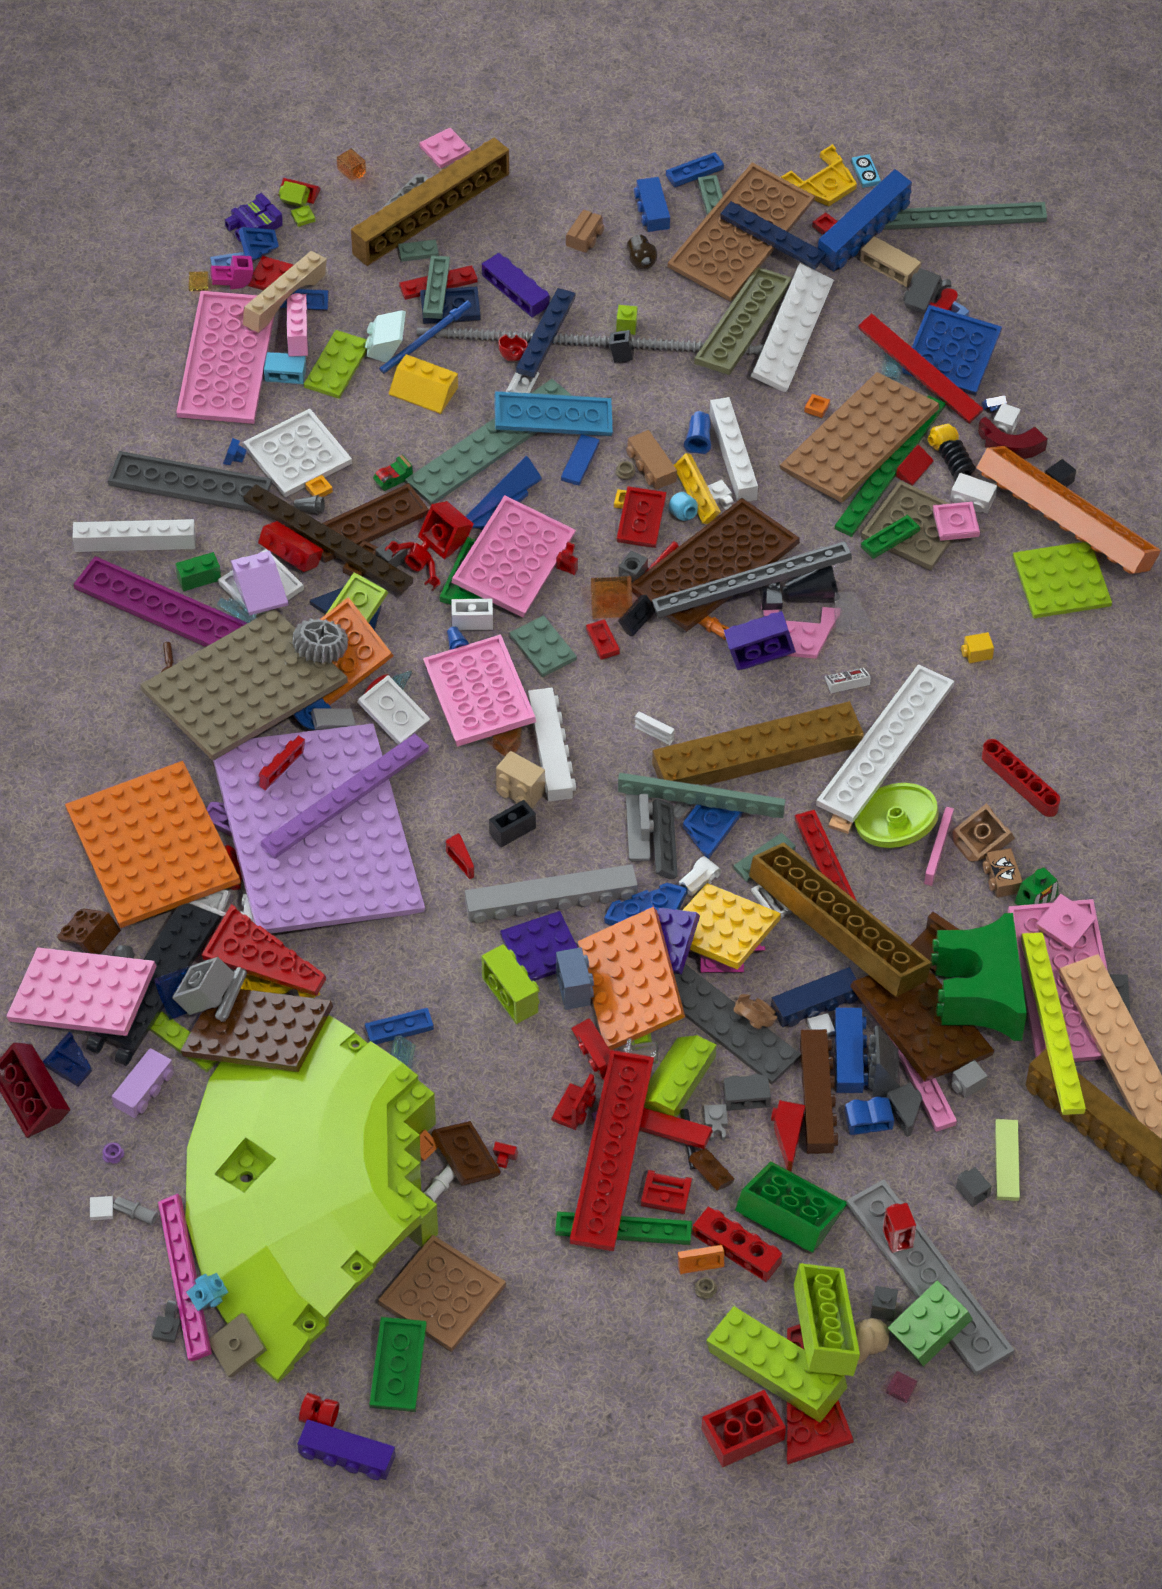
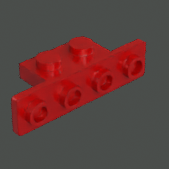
[571,1018,610,1081]

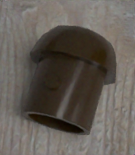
[627,235,657,269]

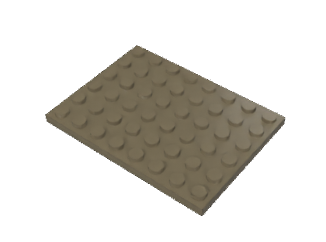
[140,609,348,761]

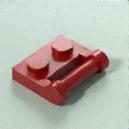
[641,1170,693,1214]

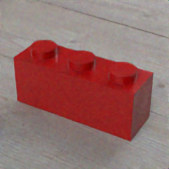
[258,521,323,572]

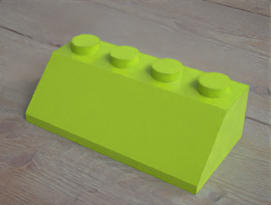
[644,1035,717,1117]

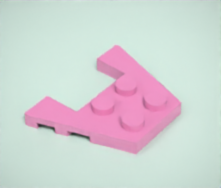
[761,605,841,659]

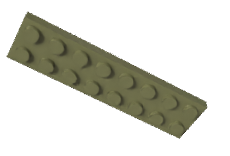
[694,267,792,375]

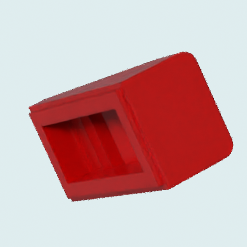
[446,833,474,879]

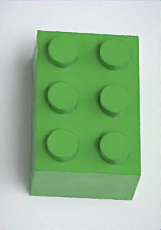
[887,1280,973,1367]

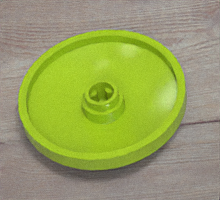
[855,783,939,848]

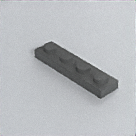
[652,798,678,879]

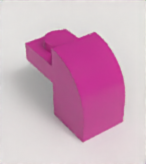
[210,255,253,290]

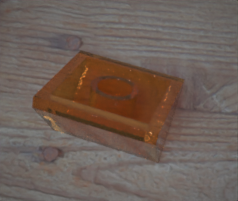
[590,576,632,619]

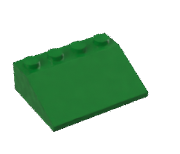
[735,1161,847,1253]

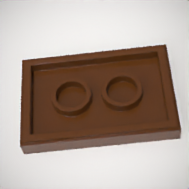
[431,1121,501,1186]

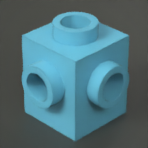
[186,1273,228,1311]

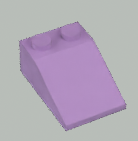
[231,551,289,615]

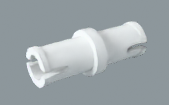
[424,1164,455,1202]

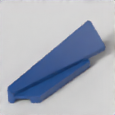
[465,456,542,530]

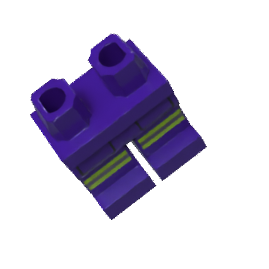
[225,192,283,242]

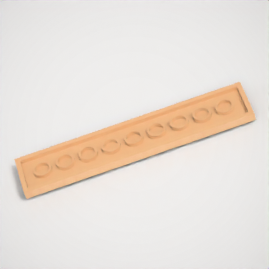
[1058,954,1162,1139]

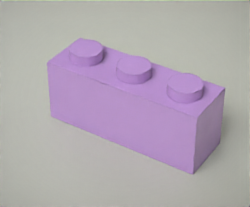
[112,1048,174,1118]

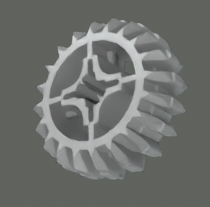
[292,618,348,664]

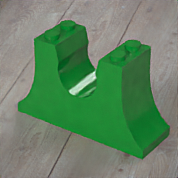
[931,913,1026,1041]

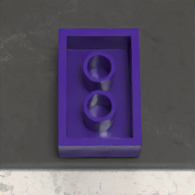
[724,611,796,671]

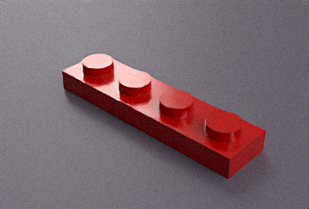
[399,265,478,300]

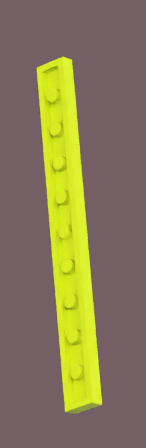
[1020,933,1086,1115]

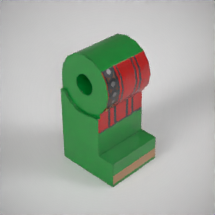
[373,454,413,491]

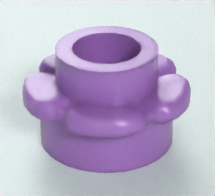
[102,1143,124,1164]

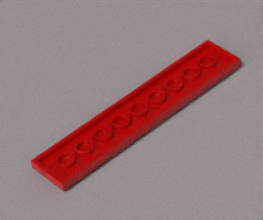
[570,1050,654,1251]

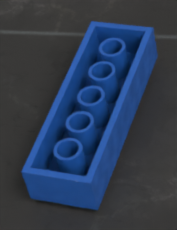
[818,169,912,272]

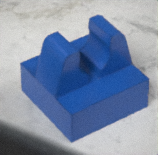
[223,438,247,465]

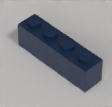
[771,967,859,1028]

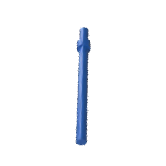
[379,300,472,374]

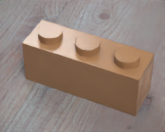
[626,430,677,490]

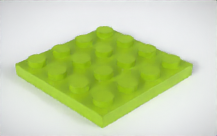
[1012,542,1112,619]

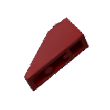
[771,1100,805,1172]

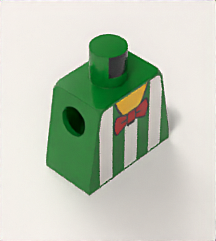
[1014,867,1059,906]

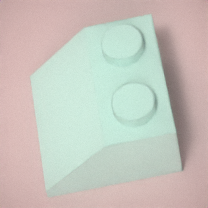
[365,310,406,362]

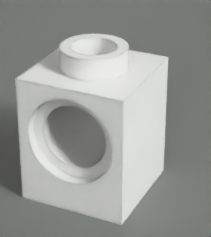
[993,403,1021,435]

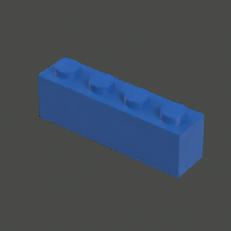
[835,1008,868,1093]

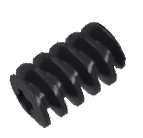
[939,440,976,482]

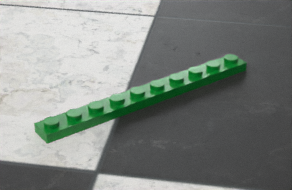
[835,395,946,537]

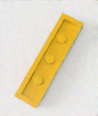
[674,453,721,524]

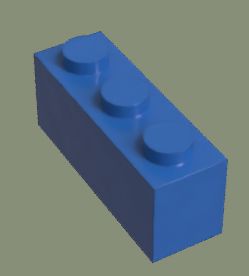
[634,177,670,232]

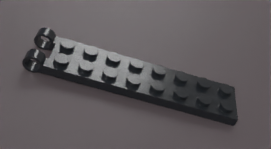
[86,903,220,1066]

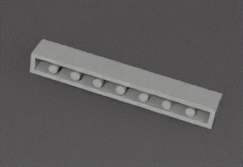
[465,864,637,923]

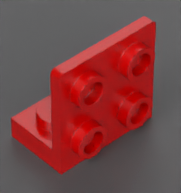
[552,1074,596,1130]

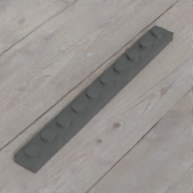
[652,541,852,618]

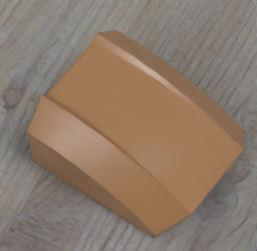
[953,803,1015,861]

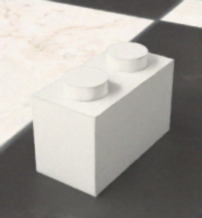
[950,473,997,513]
[452,599,493,630]

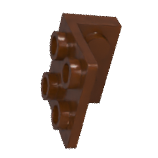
[911,912,960,976]

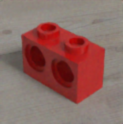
[883,1203,917,1253]

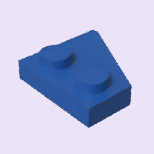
[239,227,279,261]

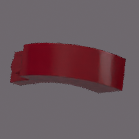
[978,417,1048,459]

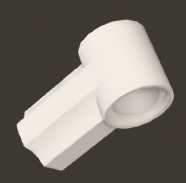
[679,856,721,896]

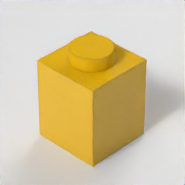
[961,632,994,663]

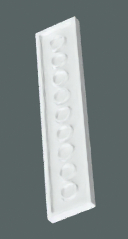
[816,664,954,823]

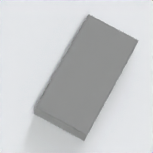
[311,709,356,730]

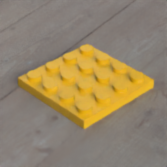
[683,883,781,970]

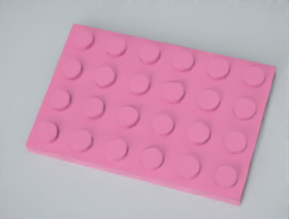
[451,495,576,618]
[423,634,536,747]
[6,947,157,1036]

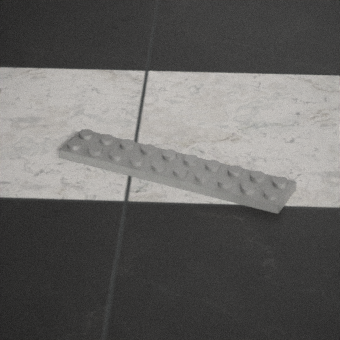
[846,1179,1014,1376]

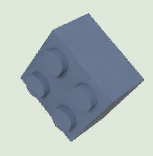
[556,947,594,1010]

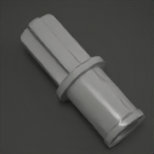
[113,1197,158,1225]

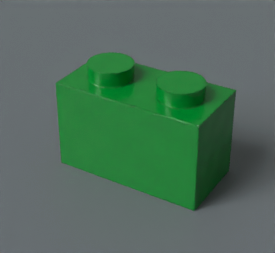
[175,552,221,592]

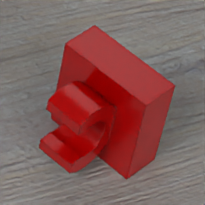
[493,1141,518,1169]

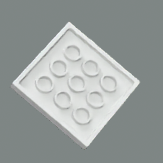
[243,409,352,497]

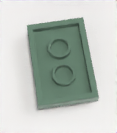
[509,615,577,677]

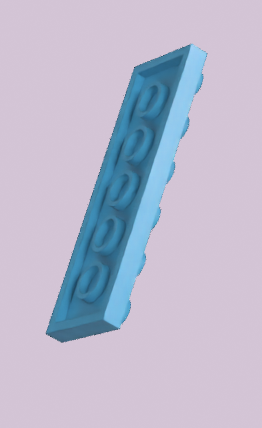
[494,391,613,436]

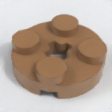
[733,994,777,1029]

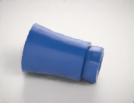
[684,411,711,454]

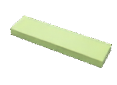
[995,1119,1020,1201]

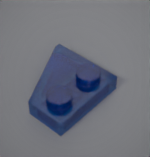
[43,1032,92,1087]

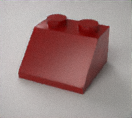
[418,501,474,560]

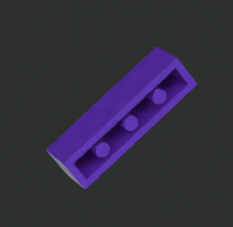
[482,253,550,318]
[297,1419,396,1480]

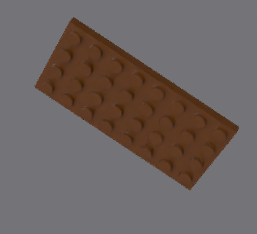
[629,498,800,632]

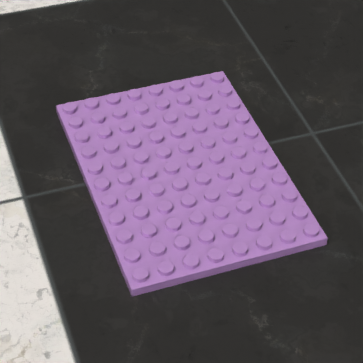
[213,724,425,933]

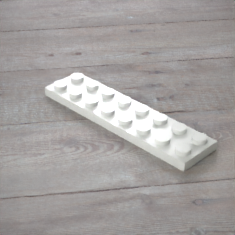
[751,263,834,392]

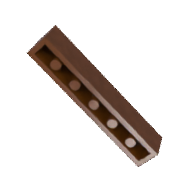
[800,1029,838,1154]

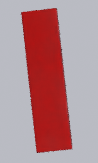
[639,1108,713,1149]

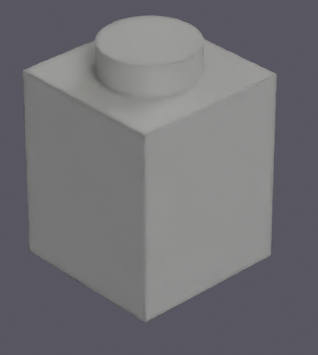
[951,1060,988,1098]

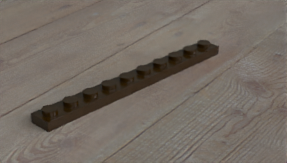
[243,484,413,595]

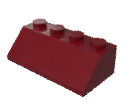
[0,1042,70,1138]

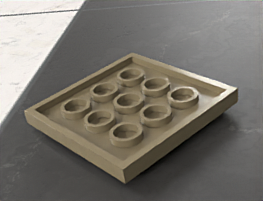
[861,480,954,571]

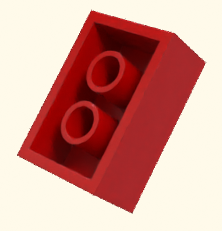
[701,1389,786,1468]

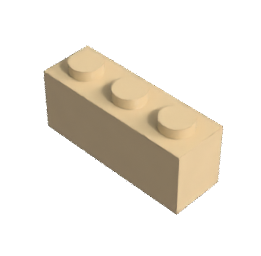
[860,236,921,287]

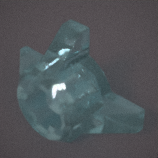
[392,671,412,690]

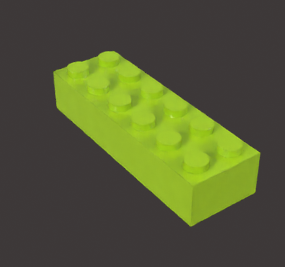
[793,1263,860,1376]
[706,1306,847,1422]

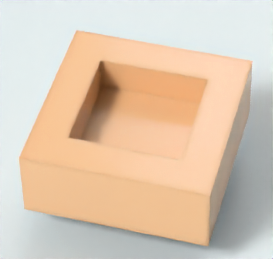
[828,814,853,834]

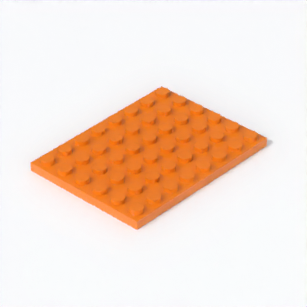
[65,761,241,928]

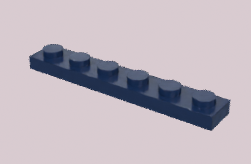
[720,201,826,270]
[516,288,576,378]

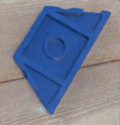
[683,805,744,859]

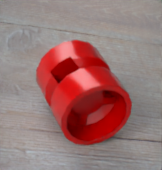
[299,1392,340,1427]

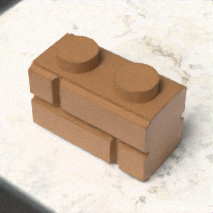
[566,210,604,253]

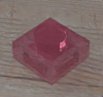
[886,1371,917,1403]

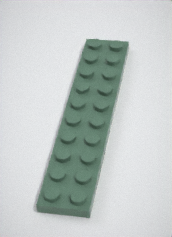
[405,379,572,505]

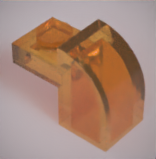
[492,727,522,756]

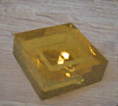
[189,271,209,291]

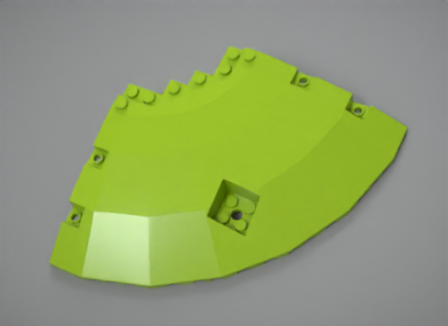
[185,1015,438,1383]

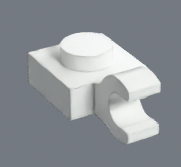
[708,480,734,510]

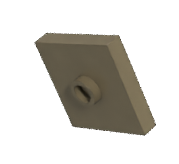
[209,1313,267,1377]

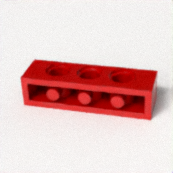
[692,1206,783,1282]

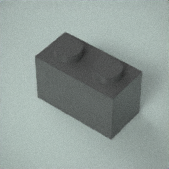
[903,268,943,314]
[723,1074,771,1111]

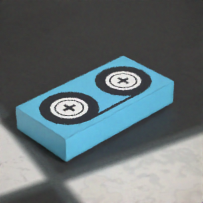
[851,154,881,188]

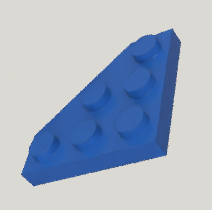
[604,883,687,925]

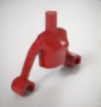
[385,540,441,591]

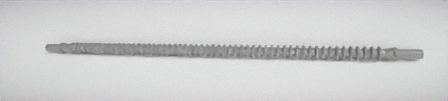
[417,327,764,356]

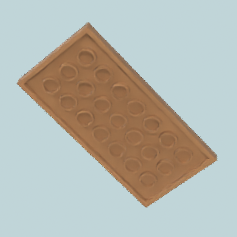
[668,162,815,302]
[780,372,939,503]

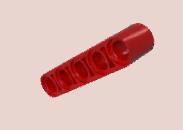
[982,739,1060,817]

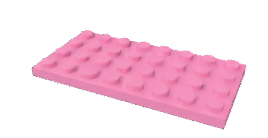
[176,291,275,424]
[1008,899,1108,1062]

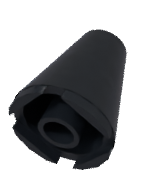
[783,565,840,601]

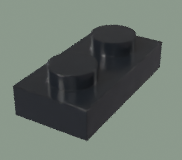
[618,594,656,636]

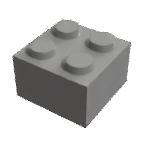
[173,957,235,1015]

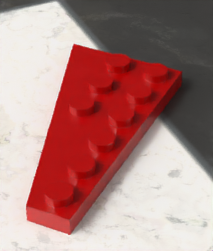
[202,904,326,996]
[787,1324,854,1465]

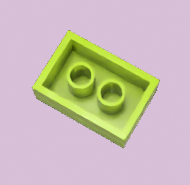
[481,944,540,1024]

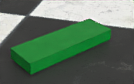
[861,514,920,559]

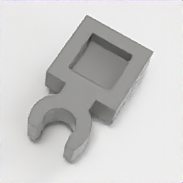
[704,1104,728,1141]

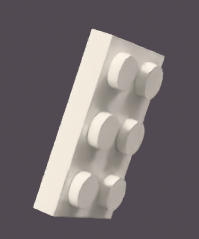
[357,675,430,745]

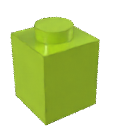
[279,181,310,207]
[616,305,638,335]

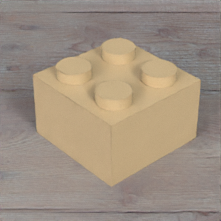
[496,751,545,808]

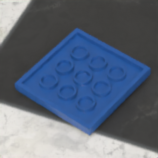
[902,305,1002,396]

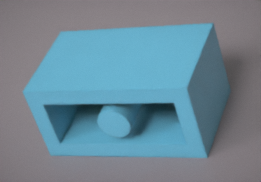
[264,352,307,384]

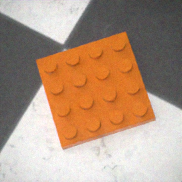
[320,597,394,705]

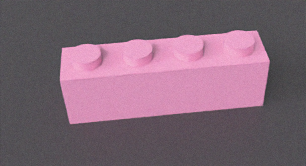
[287,293,308,356]

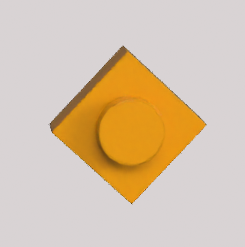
[305,475,333,497]

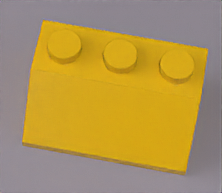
[389,354,458,414]

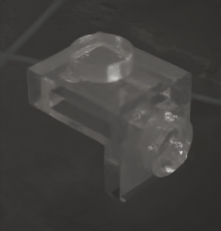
[624,1037,659,1064]

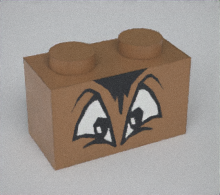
[983,848,1023,898]

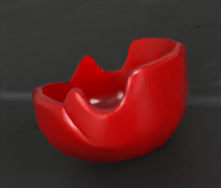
[498,334,528,361]

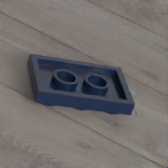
[420,286,481,324]

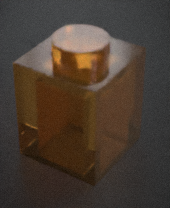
[337,148,366,181]

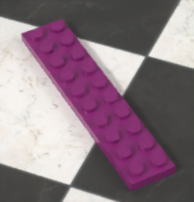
[74,556,247,647]

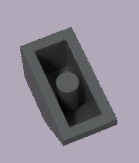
[887,1083,922,1137]

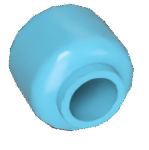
[669,492,698,521]

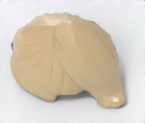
[855,1318,890,1365]

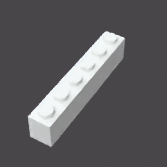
[710,397,758,501]
[73,519,196,552]
[528,688,576,802]

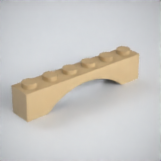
[243,251,327,333]

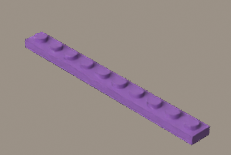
[260,734,429,859]

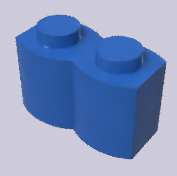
[844,1097,894,1135]

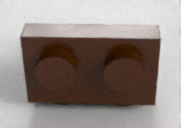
[57,908,121,955]

